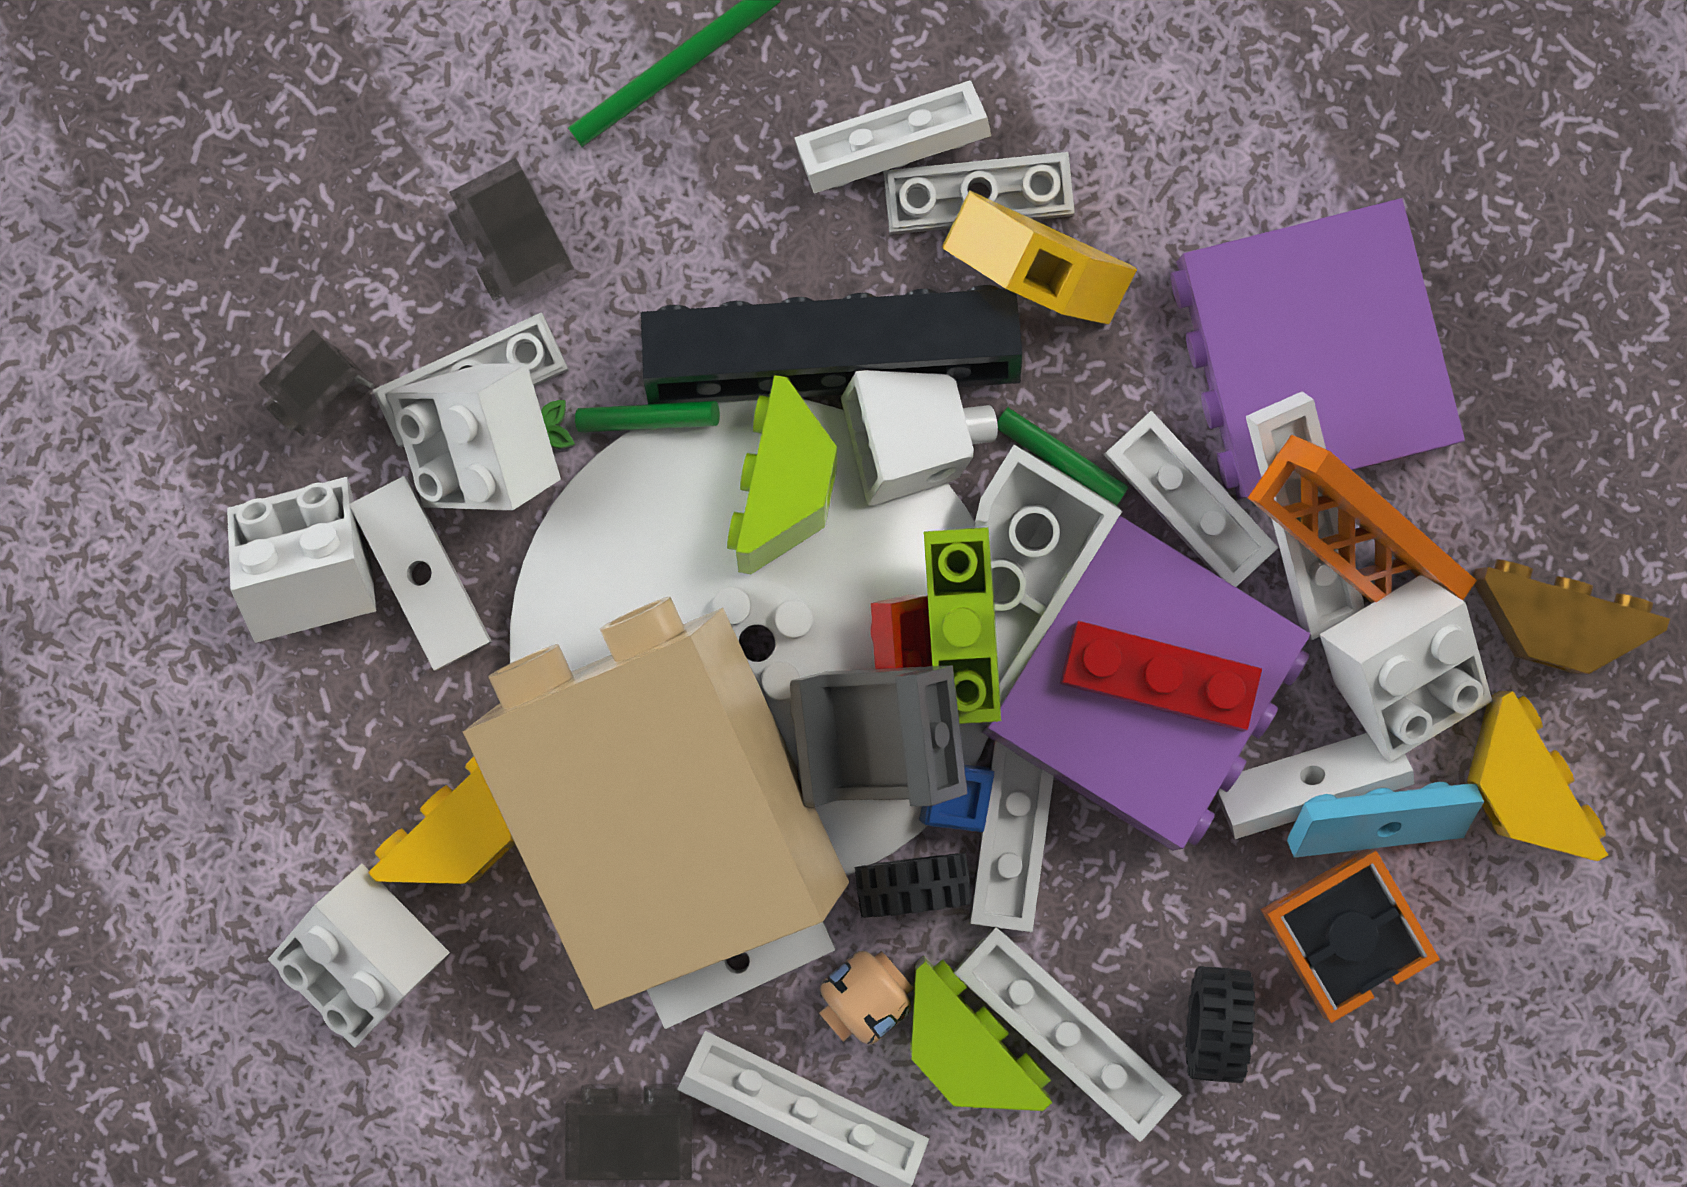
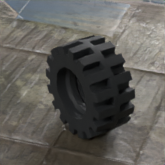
[855,853,972,918]
[1185,966,1255,1083]

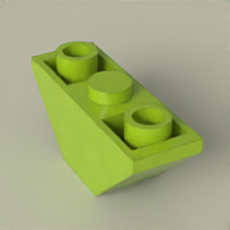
[727,375,837,575]
[923,527,1001,724]
[910,955,1052,1111]

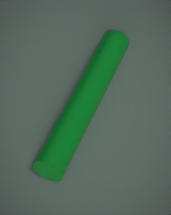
[575,401,720,433]
[997,406,1129,506]

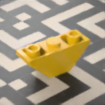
[942,190,1137,325]
[1467,691,1608,861]
[368,756,515,884]

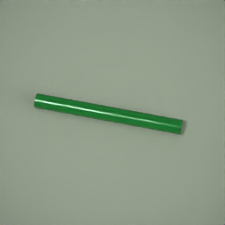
[568,0,781,148]

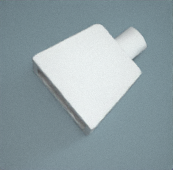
[841,370,998,506]

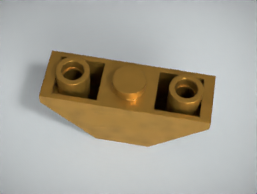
[1473,559,1670,674]

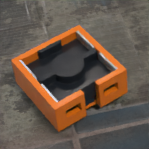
[1260,849,1440,1023]

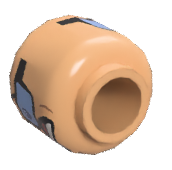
[819,951,914,1044]

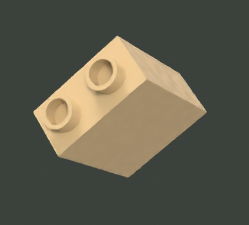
[463,596,849,1010]

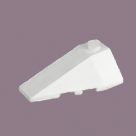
[974,445,1122,725]

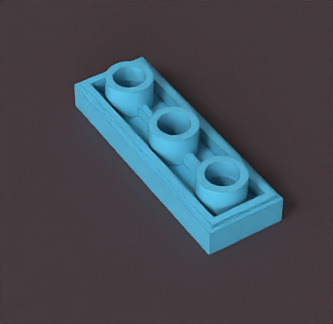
[1287,782,1484,858]

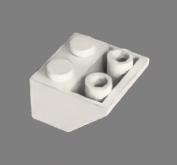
[387,363,561,510]
[227,477,376,643]
[1319,575,1492,762]
[268,864,450,1048]

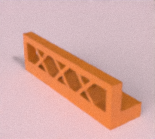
[1248,434,1477,603]

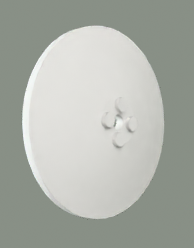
[510,400,988,876]

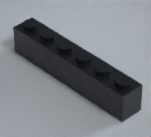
[641,285,1023,404]

